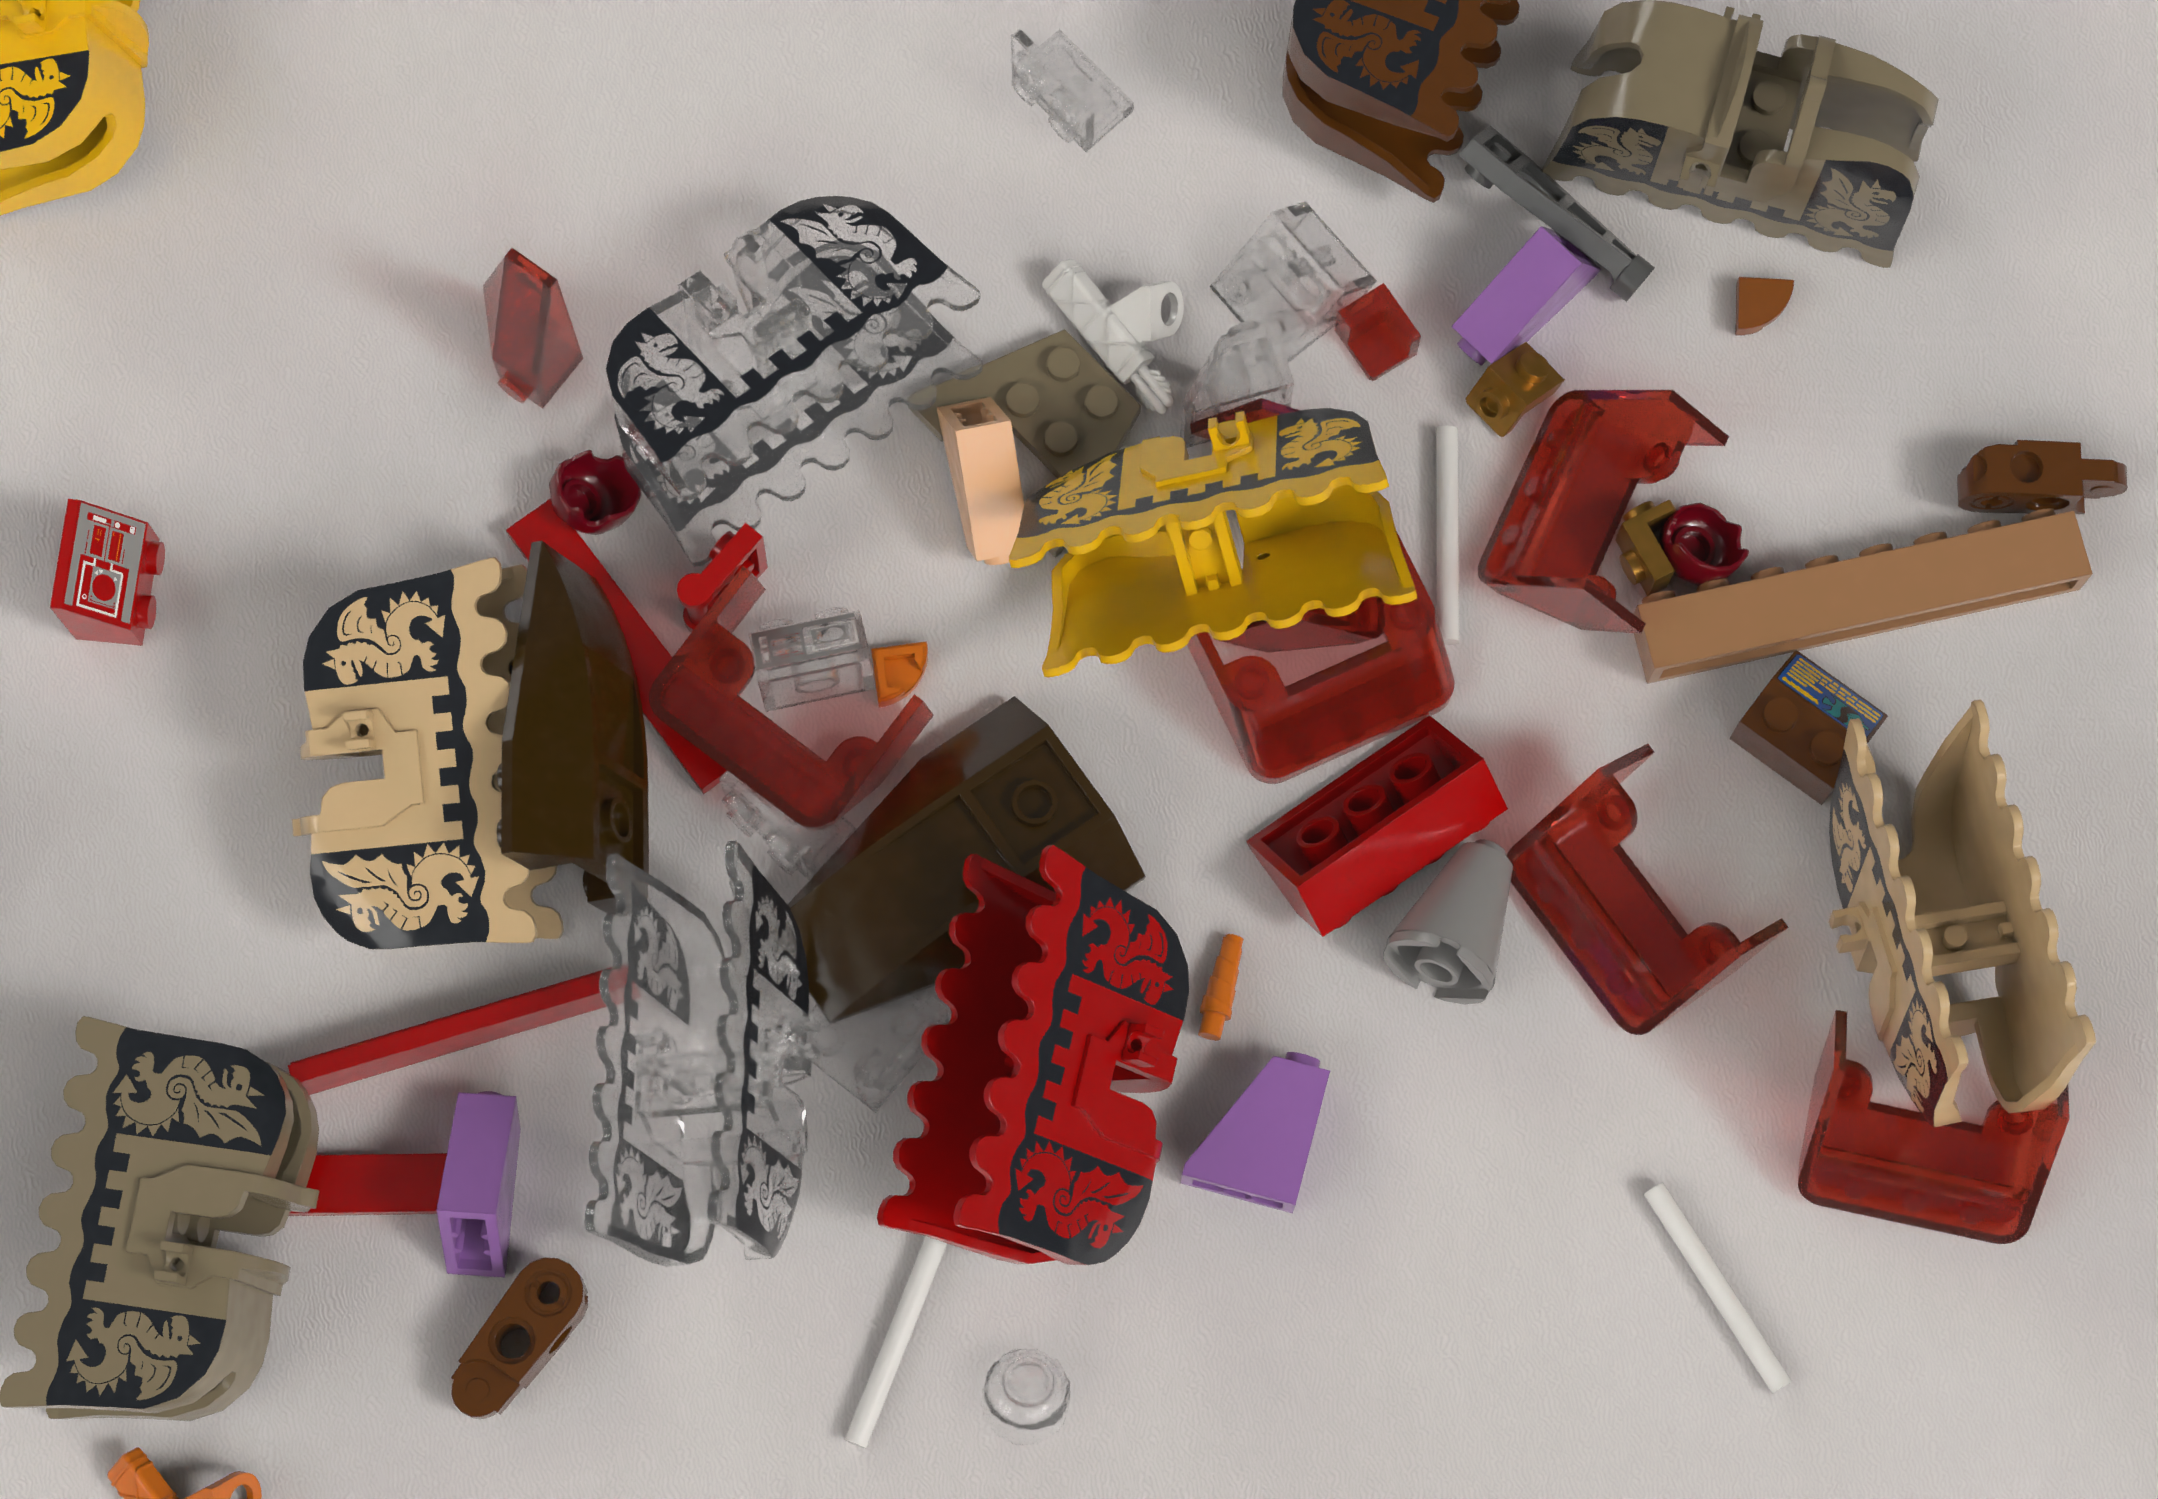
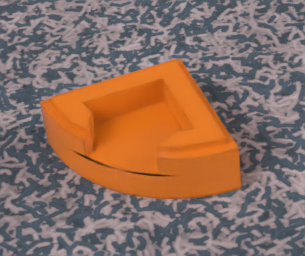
[871,641,928,708]

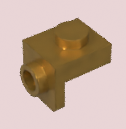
[1465,342,1565,437]
[1615,500,1676,596]

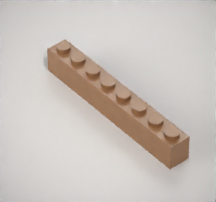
[1630,508,2093,684]

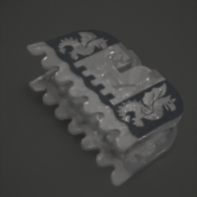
[606,196,983,567]
[584,840,821,1267]

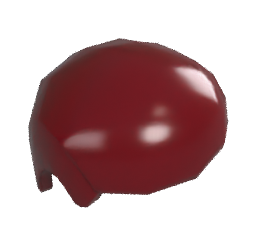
[549,450,642,535]
[1659,502,1749,586]

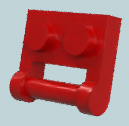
[677,522,768,635]

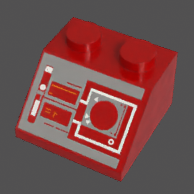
[50,499,165,646]

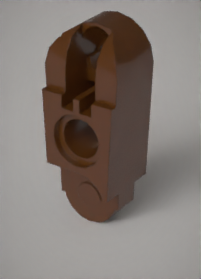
[1957,440,2128,514]
[451,1258,588,1419]

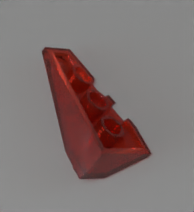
[483,248,583,409]

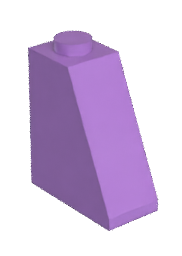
[1451,226,1602,366]
[1181,1052,1330,1214]
[437,1091,521,1278]

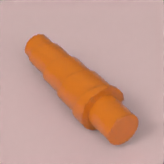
[1198,934,1244,1041]

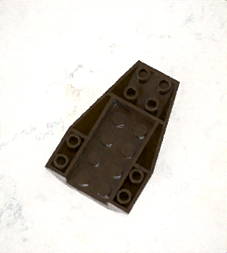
[497,541,649,918]
[769,696,1146,1024]

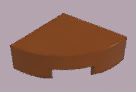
[1735,277,1794,335]

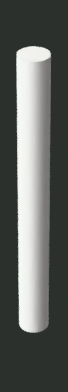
[1436,425,1459,645]
[1643,1182,1792,1394]
[844,1236,947,1449]

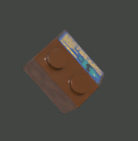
[1729,650,1888,805]

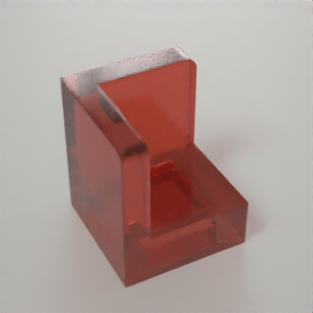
[1334,283,1421,381]

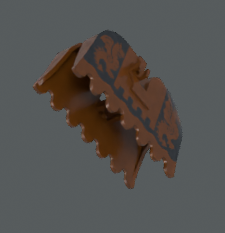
[1282,0,1520,203]

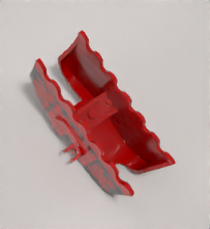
[877,845,1189,1265]

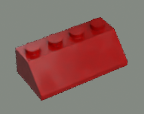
[1246,715,1508,937]

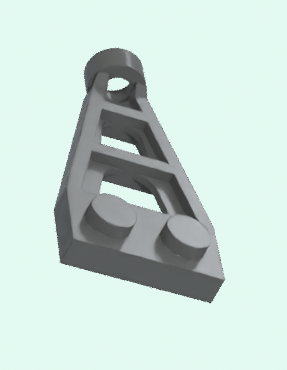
[1459,126,1655,302]

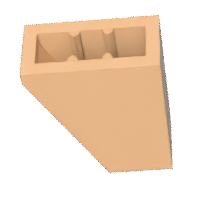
[937,397,1024,565]

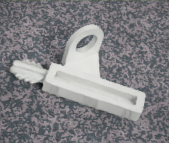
[1042,259,1184,414]

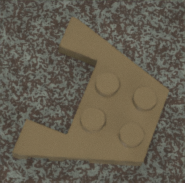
[907,329,1141,558]

